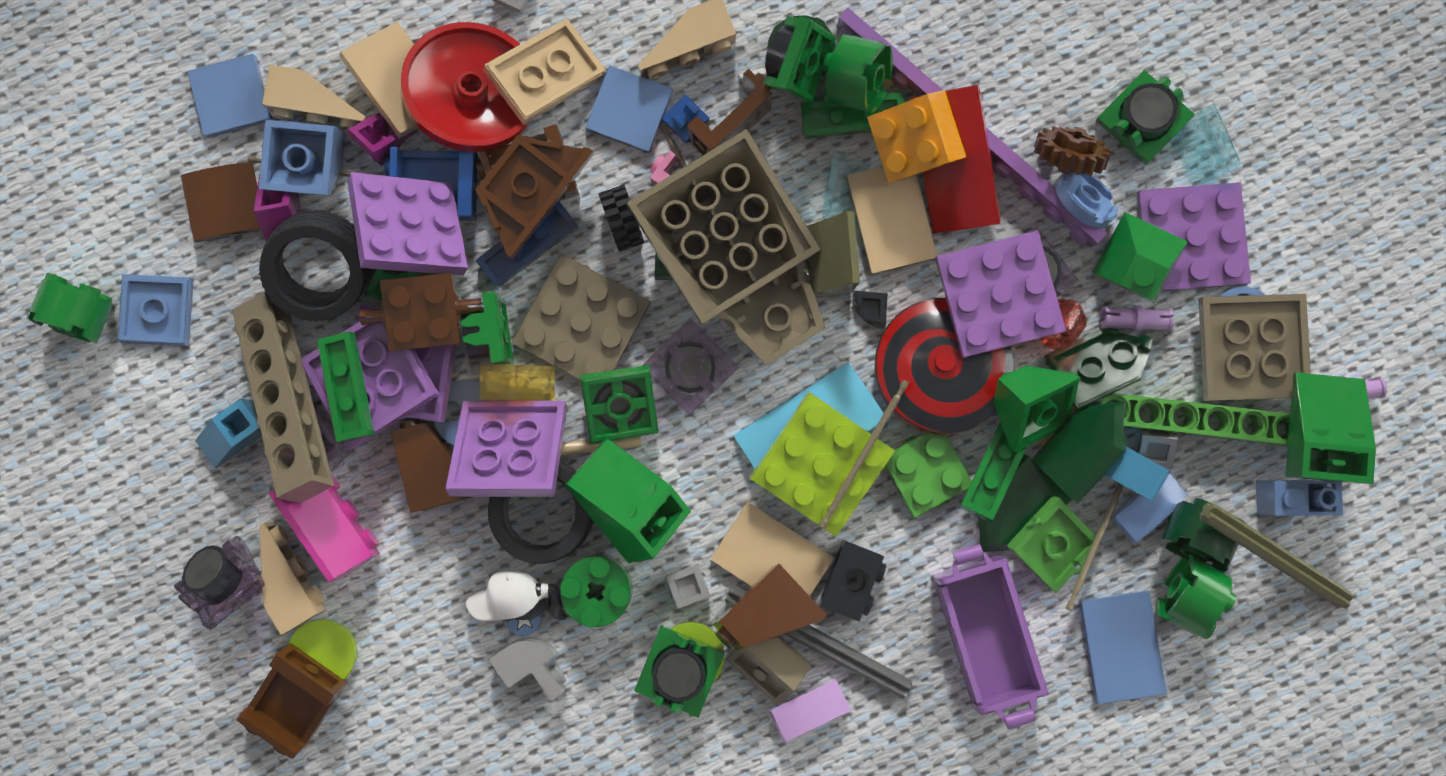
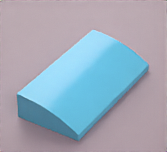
[733,362,884,493]

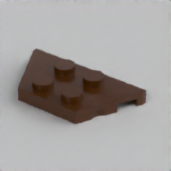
[475,135,594,259]

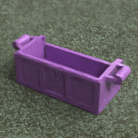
[931,544,1049,730]

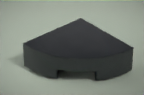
[852,291,888,329]

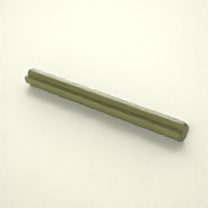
[1200,503,1353,609]

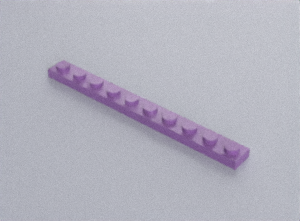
[836,8,1107,248]

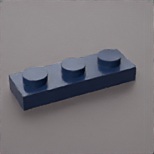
[475,200,579,289]

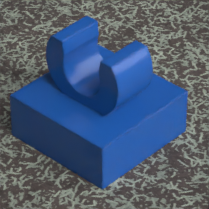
[662,94,710,144]

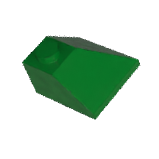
[1092,212,1188,304]
[993,365,1080,453]

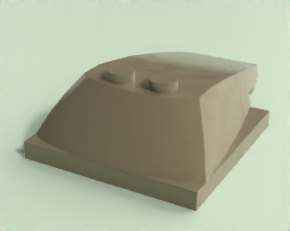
[626,129,825,365]

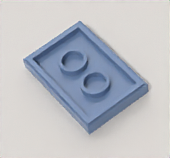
[1079,590,1167,705]

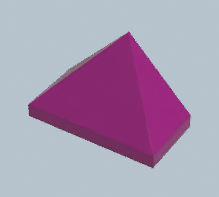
[346,112,415,166]

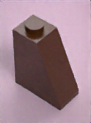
[390,419,473,513]
[712,564,827,650]

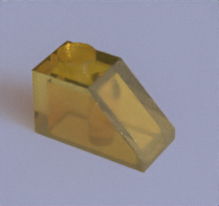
[480,364,555,401]

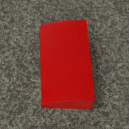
[910,84,1001,233]

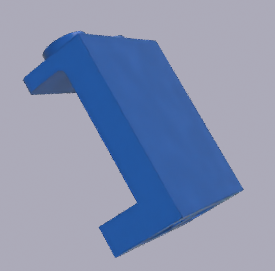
[384,147,478,221]

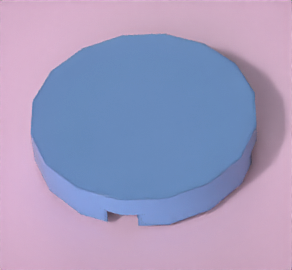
[1055,173,1118,228]

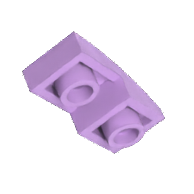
[769,679,851,743]

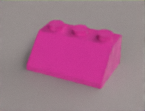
[269,473,380,582]

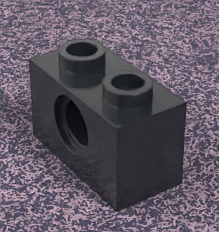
[818,540,887,622]

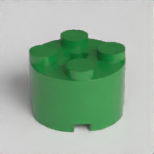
[822,34,893,112]
[26,273,112,344]
[560,554,633,627]
[1156,555,1236,639]

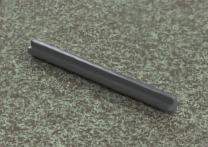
[725,585,912,698]

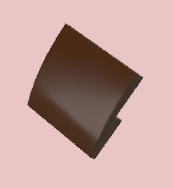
[180,161,261,243]

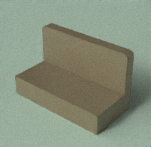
[726,635,811,706]

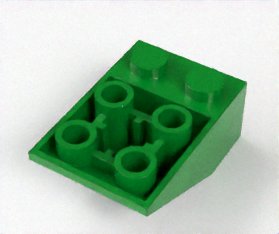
[1285,372,1376,484]
[565,439,691,563]

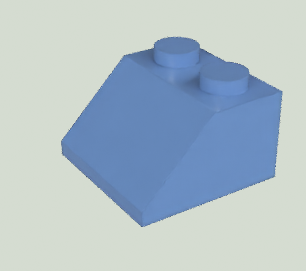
[259,120,345,196]

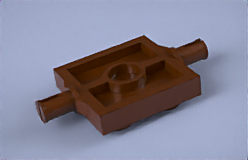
[359,272,483,351]

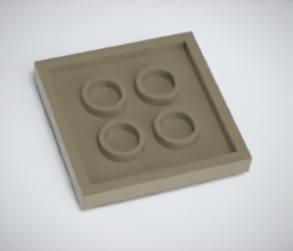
[512,253,651,379]
[1198,294,1311,401]

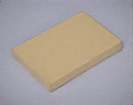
[483,18,607,125]
[339,22,418,138]
[846,166,937,275]
[710,501,834,596]

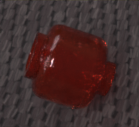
[1039,298,1087,350]

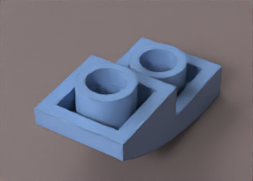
[1111,473,1188,543]

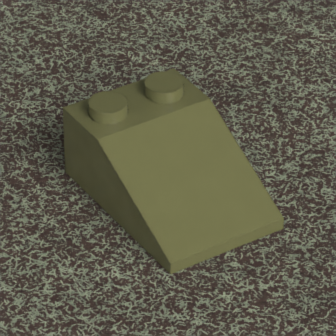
[804,211,860,298]

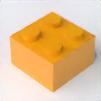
[867,90,966,184]

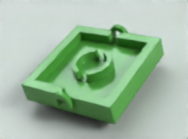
[885,432,972,518]
[1007,495,1102,593]

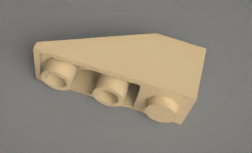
[638,0,736,80]
[262,64,367,130]
[259,522,325,635]

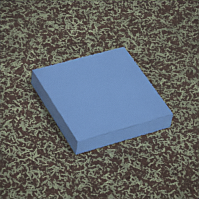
[187,53,273,138]
[585,65,673,153]
[117,274,194,346]

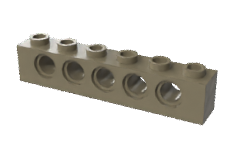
[232,292,334,503]

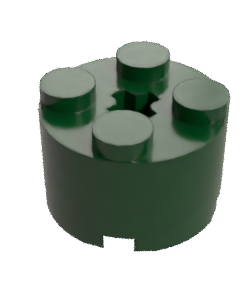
[1160,498,1246,572]

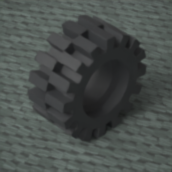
[598,184,645,252]

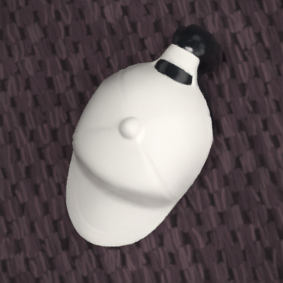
[466,570,567,622]

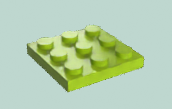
[749,391,895,537]

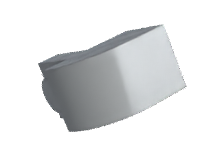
[488,638,566,701]

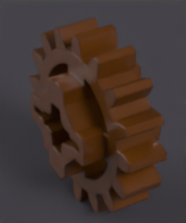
[1034,126,1111,176]

